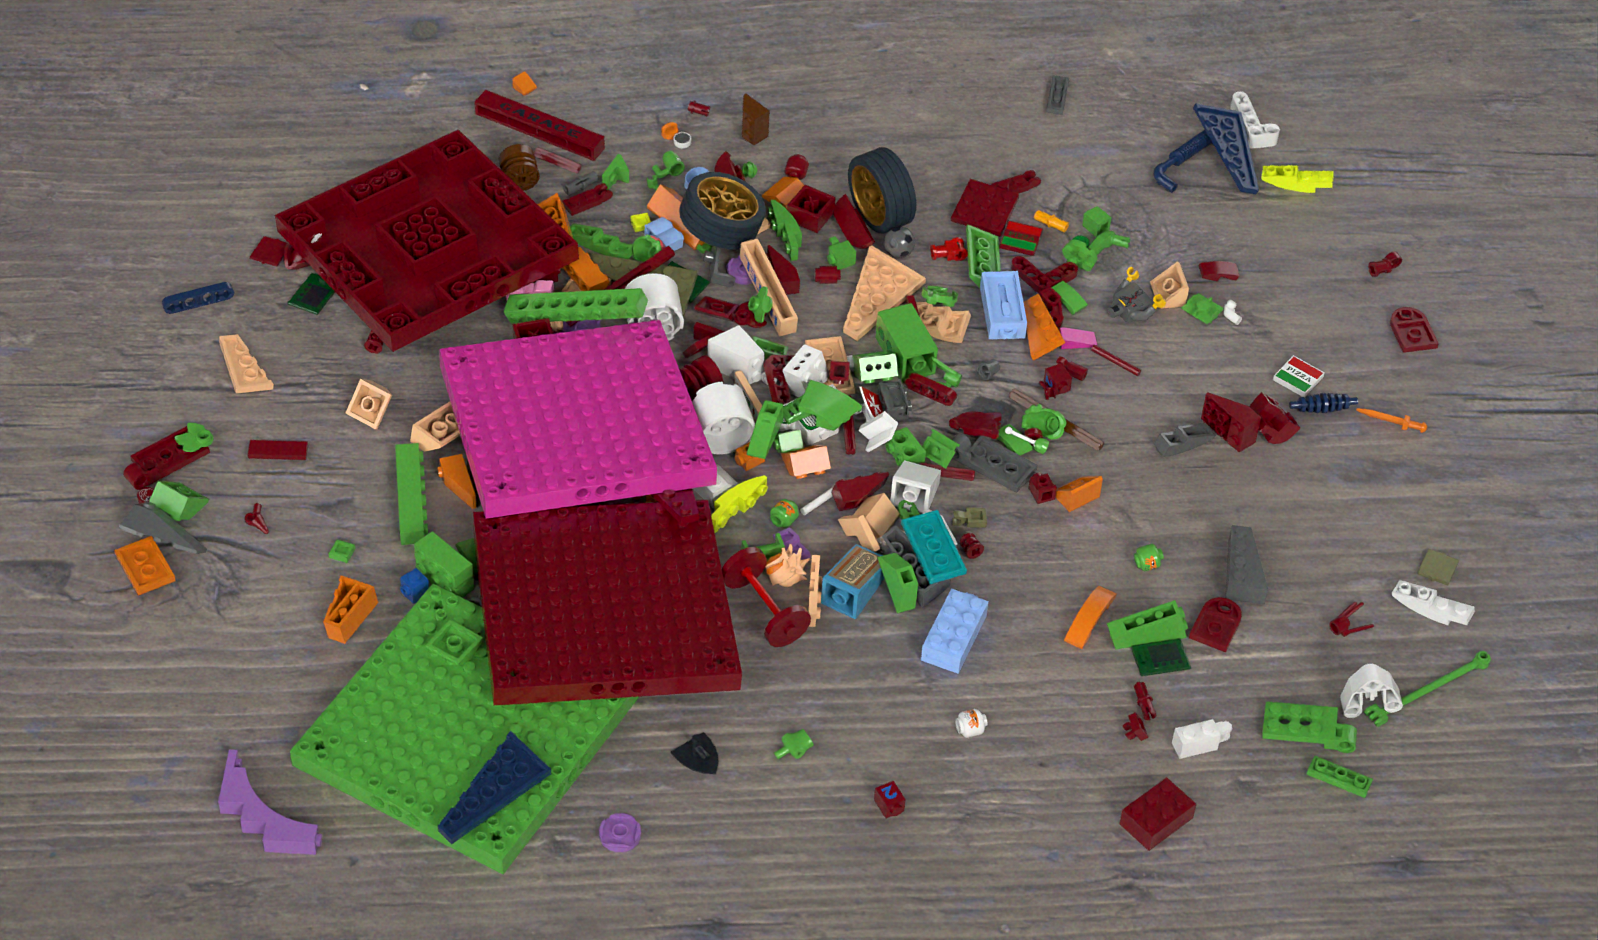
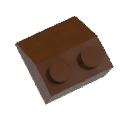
[742,94,770,146]

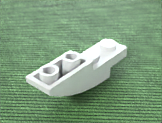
[1392,580,1474,625]

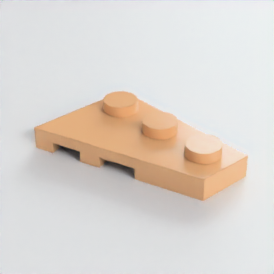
[808,555,822,627]

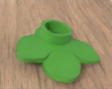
[748,286,773,323]
[175,423,214,452]

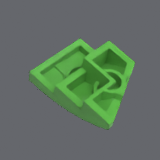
[799,380,862,431]

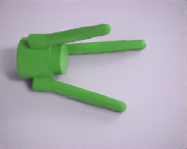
[932,357,962,388]

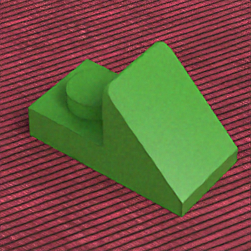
[602,154,629,190]

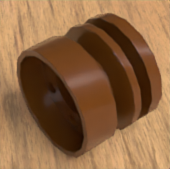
[498,144,540,191]

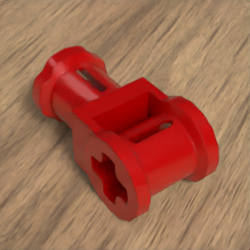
[930,237,968,261]

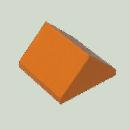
[1055,476,1103,512]

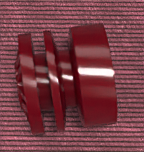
[679,355,724,401]

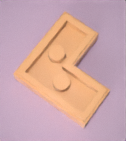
[838,514,880,552]

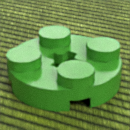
[1062,240,1098,271]
[921,286,958,307]

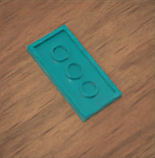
[901,510,967,584]

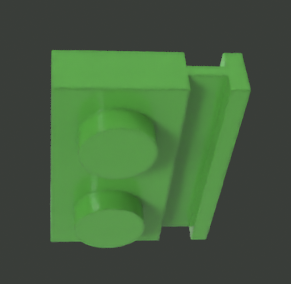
[922,428,960,468]

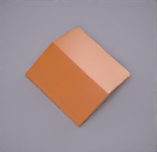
[762,177,804,209]

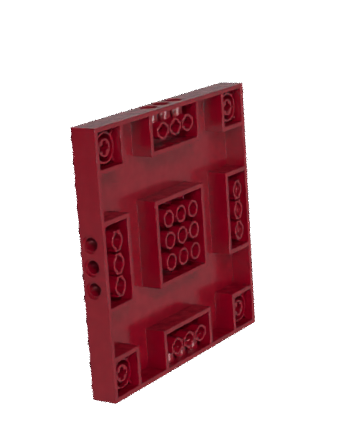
[275,130,579,352]
[473,500,742,706]

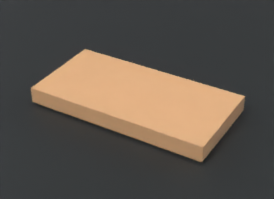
[805,336,855,395]

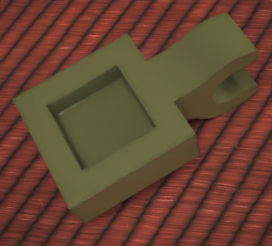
[952,508,987,528]

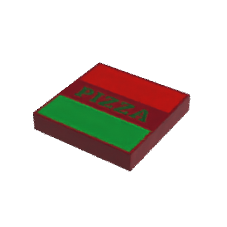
[1000,221,1043,256]

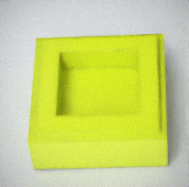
[630,213,651,232]

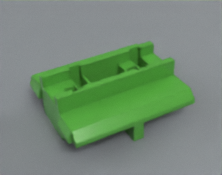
[1182,293,1224,324]

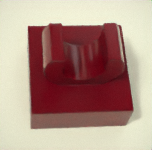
[1122,712,1149,741]

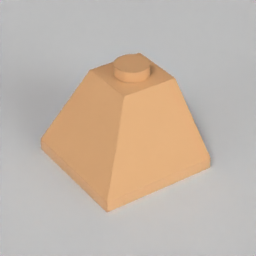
[346,379,392,429]

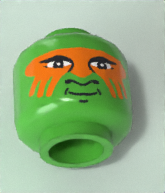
[770,499,799,528]
[1133,544,1164,571]

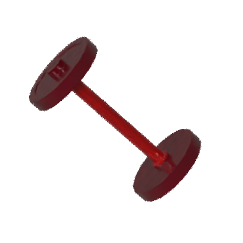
[722,547,811,647]

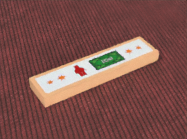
[734,370,762,421]

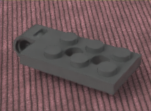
[952,433,1038,493]

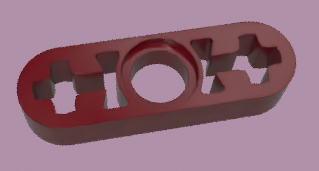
[905,373,957,406]

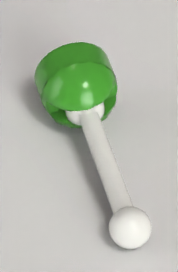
[1005,427,1049,455]

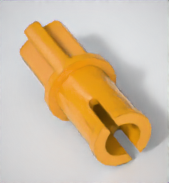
[1034,210,1069,233]

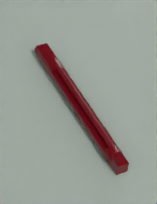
[565,245,675,327]

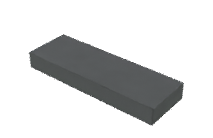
[1046,75,1069,115]

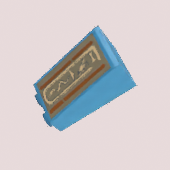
[821,544,885,619]

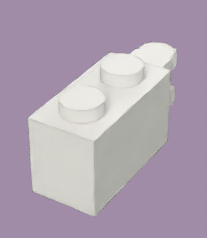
[1172,719,1232,759]

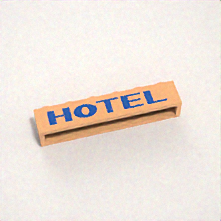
[740,239,798,336]

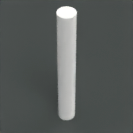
[800,487,833,515]

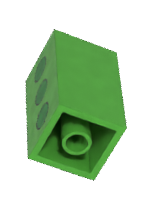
[875,303,938,383]

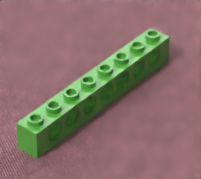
[504,288,648,324]

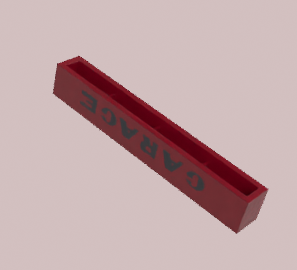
[475,89,605,161]

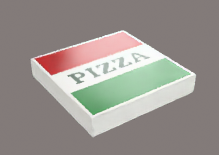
[1273,355,1324,397]

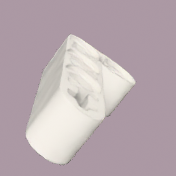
[1230,92,1280,148]

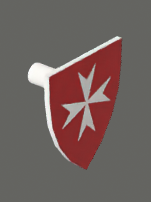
[854,386,883,422]

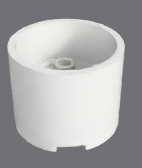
[625,274,684,341]
[692,382,755,454]

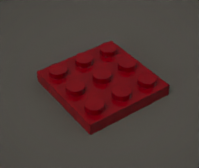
[951,179,1019,237]

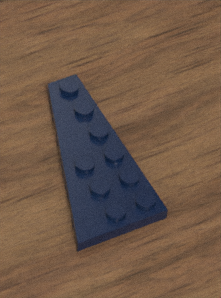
[1193,103,1259,194]
[438,731,551,845]

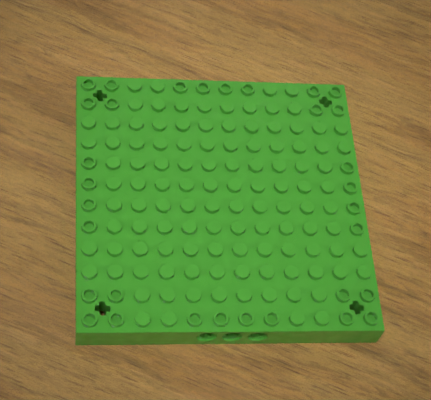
[290,584,638,874]

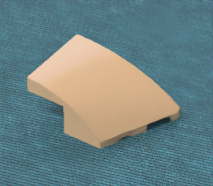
[916,302,971,343]

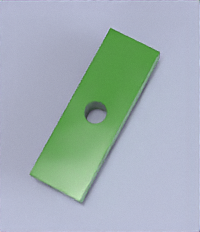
[1306,755,1373,798]

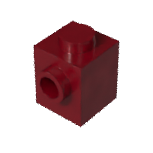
[830,361,850,384]

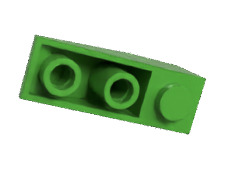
[747,400,783,459]

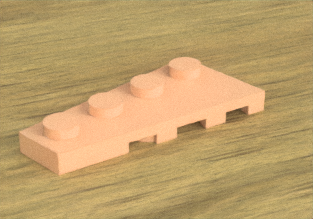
[219,334,274,393]

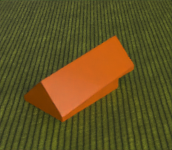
[647,184,705,250]

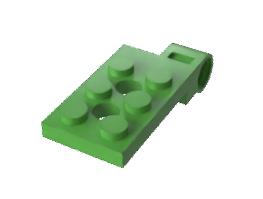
[1262,701,1357,753]

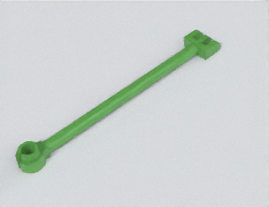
[1364,651,1491,727]

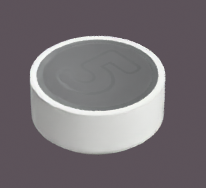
[674,132,691,148]

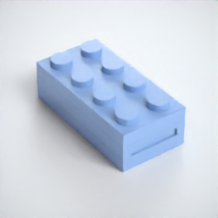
[980,271,1027,340]
[921,588,989,674]

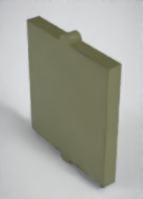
[1418,549,1459,586]

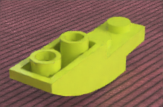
[1262,165,1334,193]
[711,475,768,533]

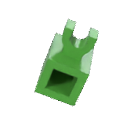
[827,236,856,270]

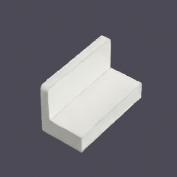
[859,411,898,452]

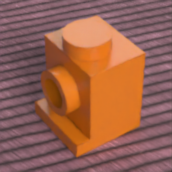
[735,442,765,471]

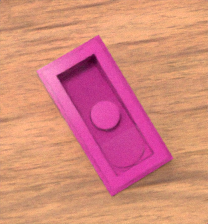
[1059,327,1097,349]

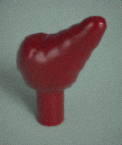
[245,503,269,534]

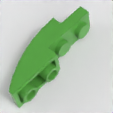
[768,200,802,261]

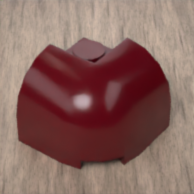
[1249,392,1300,444]

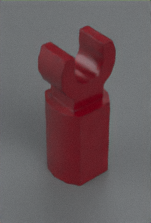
[1056,356,1088,381]

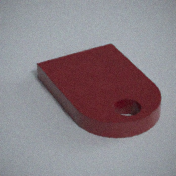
[1390,307,1439,353]
[1189,597,1242,653]

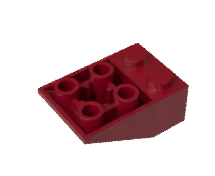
[1201,392,1261,452]

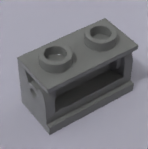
[878,380,912,421]

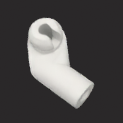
[1224,300,1242,325]

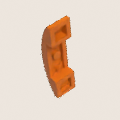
[1064,586,1117,649]

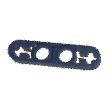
[162,282,234,314]

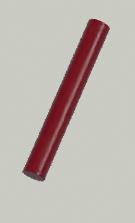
[1091,345,1141,376]

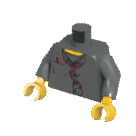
[1108,267,1166,323]

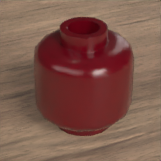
[784,154,809,180]

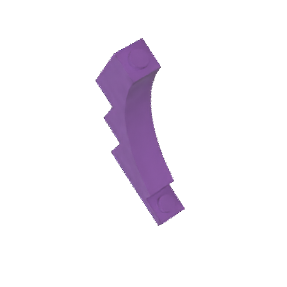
[218,749,322,855]

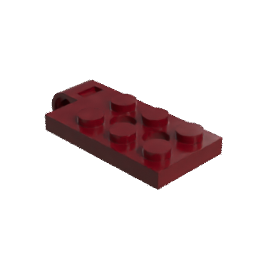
[123,426,210,490]

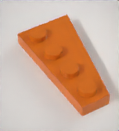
[1023,293,1065,361]

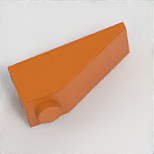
[437,454,476,509]

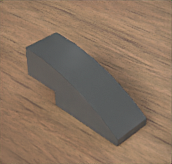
[1154,423,1216,457]

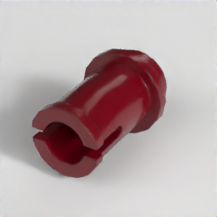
[688,100,710,117]

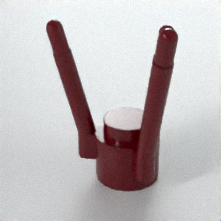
[1329,601,1374,637]

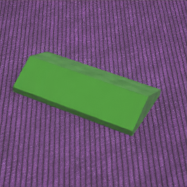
[966,225,1001,288]

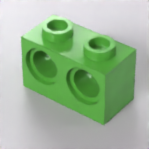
[885,427,926,466]

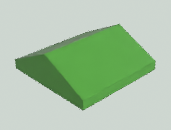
[426,620,483,666]

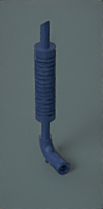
[1153,129,1212,193]

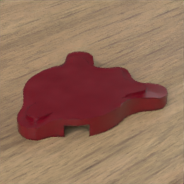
[949,412,1002,439]

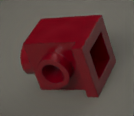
[1028,472,1057,504]

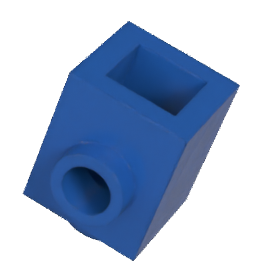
[400,568,429,605]

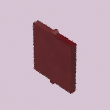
[250,236,287,267]

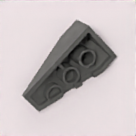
[119,501,207,554]

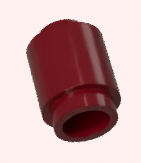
[815,266,841,284]

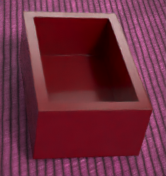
[1119,777,1196,851]

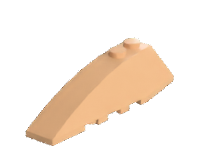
[410,402,460,452]

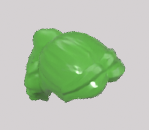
[1021,404,1066,440]

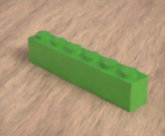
[395,443,428,545]

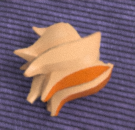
[765,544,810,587]

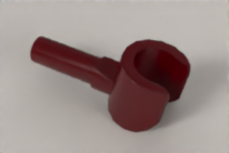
[1039,381,1056,400]

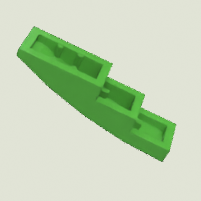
[570,223,633,259]

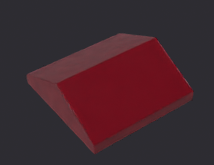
[694,296,740,322]

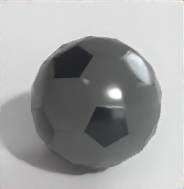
[884,226,915,258]

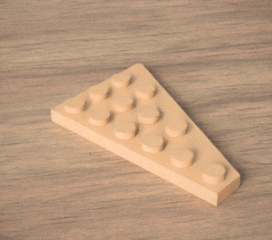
[843,245,926,341]

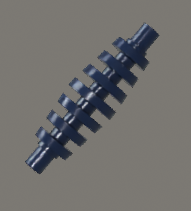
[1289,393,1358,413]

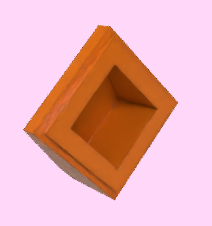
[512,71,537,96]

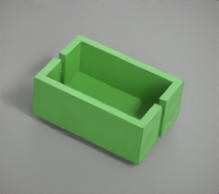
[414,531,474,598]

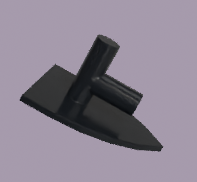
[670,732,718,774]

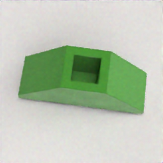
[878,553,918,614]

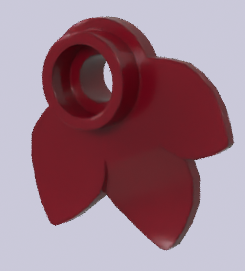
[734,301,767,328]

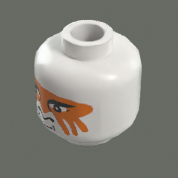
[956,709,987,738]

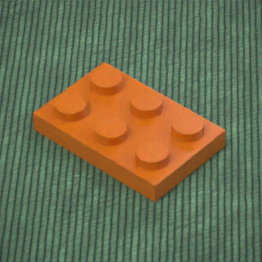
[114,536,176,596]

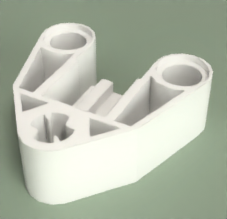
[1340,664,1403,718]

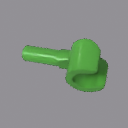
[647,175,659,190]

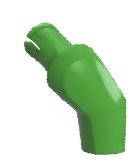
[1088,231,1131,255]

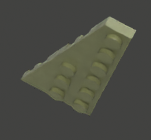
[591,253,697,317]

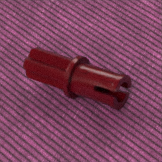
[1134,681,1157,720]

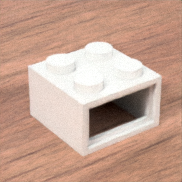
[783,344,830,397]

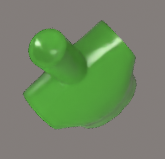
[774,729,814,760]

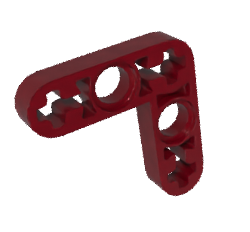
[1011,256,1078,293]
[763,355,805,405]

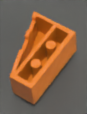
[323,575,379,644]

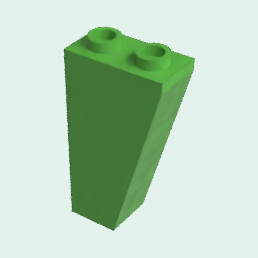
[1107,600,1188,650]

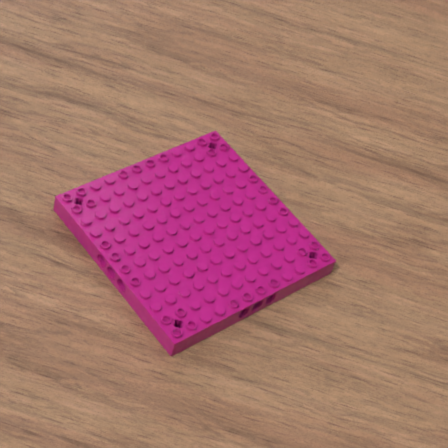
[439,320,717,518]

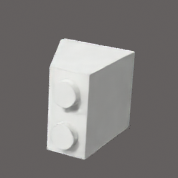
[708,325,764,384]
[890,460,941,514]

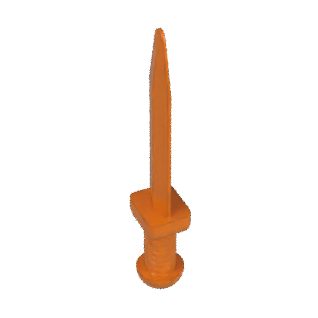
[1356,408,1427,433]

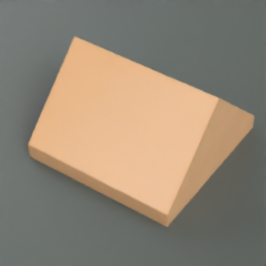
[1150,261,1189,309]
[853,493,900,539]

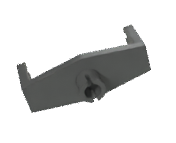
[703,246,736,287]

